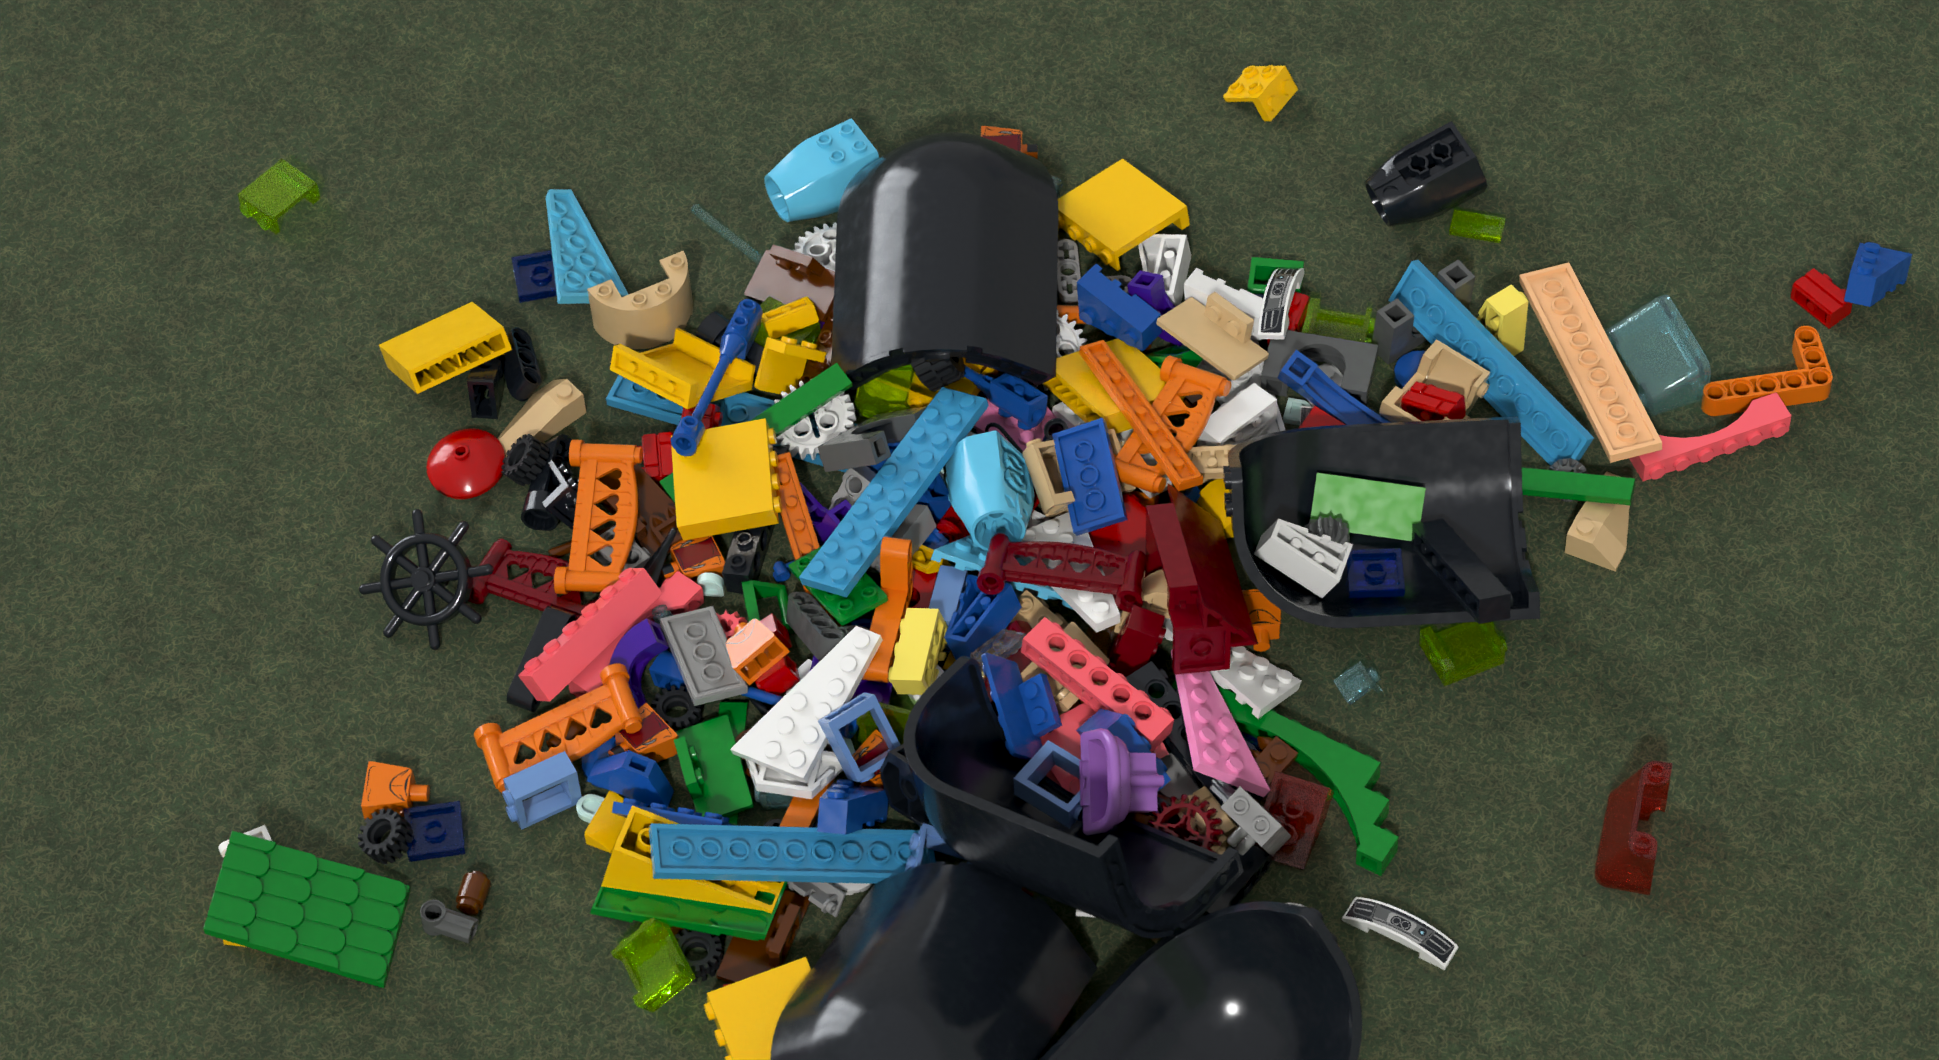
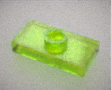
[1449,209,1506,243]

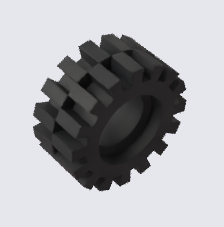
[501,434,549,486]
[651,686,703,732]
[358,809,413,864]
[670,929,723,982]

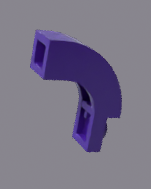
[1127,270,1183,346]
[800,482,852,545]
[609,618,669,709]

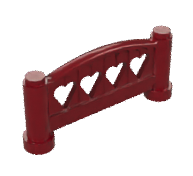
[977,533,1147,612]
[468,539,601,618]

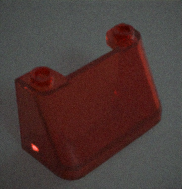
[1595,761,1673,895]

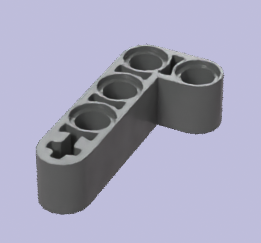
[786,592,870,661]

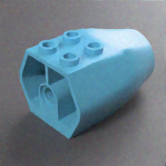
[764,118,879,222]
[946,430,1035,551]

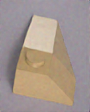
[497,379,586,457]
[1565,471,1630,572]

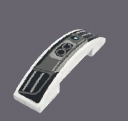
[1258,268,1305,339]
[1342,897,1459,970]

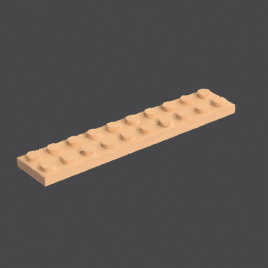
[1519,263,1662,463]

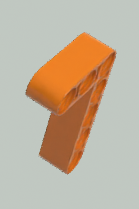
[1701,326,1833,416]
[862,537,913,683]

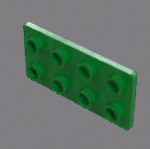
[788,546,888,626]
[674,715,754,817]

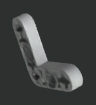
[1057,239,1132,304]

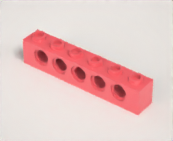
[1021,617,1174,753]

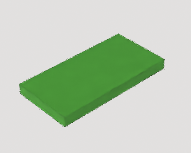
[1310,472,1426,541]

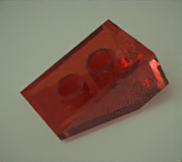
[1254,771,1334,870]

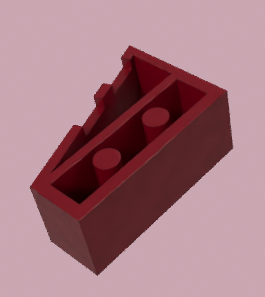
[1107,605,1166,677]

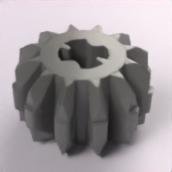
[1305,515,1350,545]

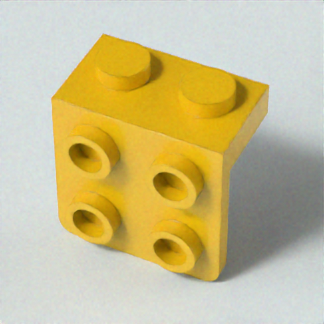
[1223,65,1298,121]
[754,336,826,395]

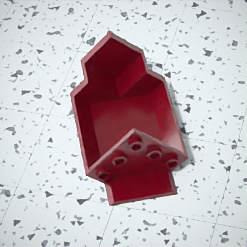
[1145,483,1258,675]

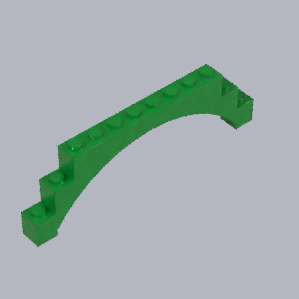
[1150,680,1398,876]

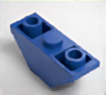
[587,750,674,806]

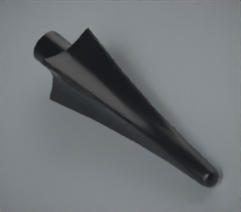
[643,528,677,585]

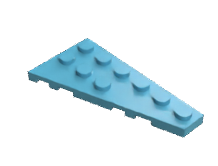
[546,189,629,304]
[931,535,1074,610]

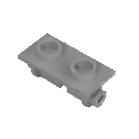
[787,882,846,917]

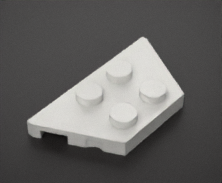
[745,751,843,799]

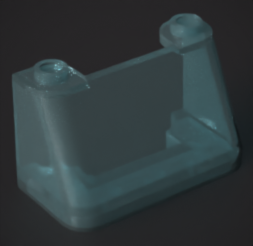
[1605,294,1711,417]

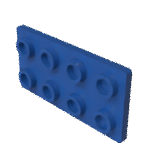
[981,652,1062,761]

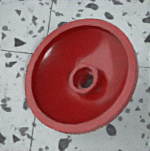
[426,429,506,499]

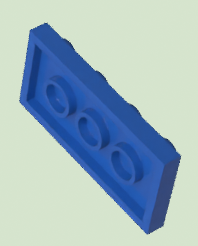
[1052,418,1128,536]
[612,798,735,826]

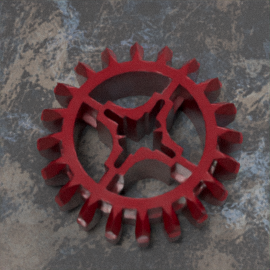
[1148,794,1224,853]

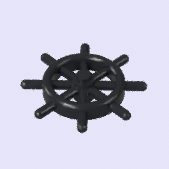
[359,509,494,650]

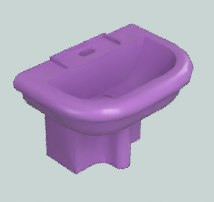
[1079,728,1164,836]

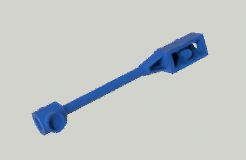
[671,299,763,456]
[964,364,1048,430]
[649,650,860,739]

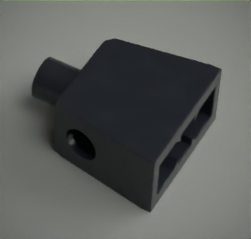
[467,357,504,419]

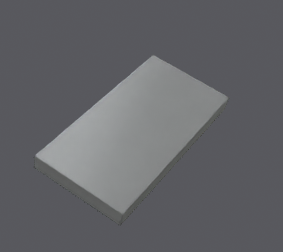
[660,606,748,706]

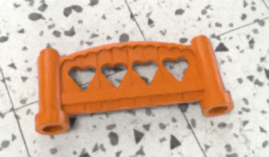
[1113,355,1231,494]
[554,439,643,594]
[474,663,642,793]

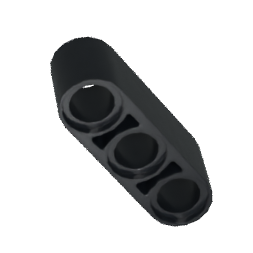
[499,327,542,402]

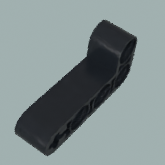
[507,606,578,712]

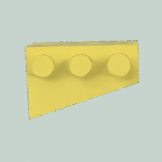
[1476,285,1528,356]
[888,608,948,695]

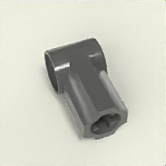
[420,899,479,944]

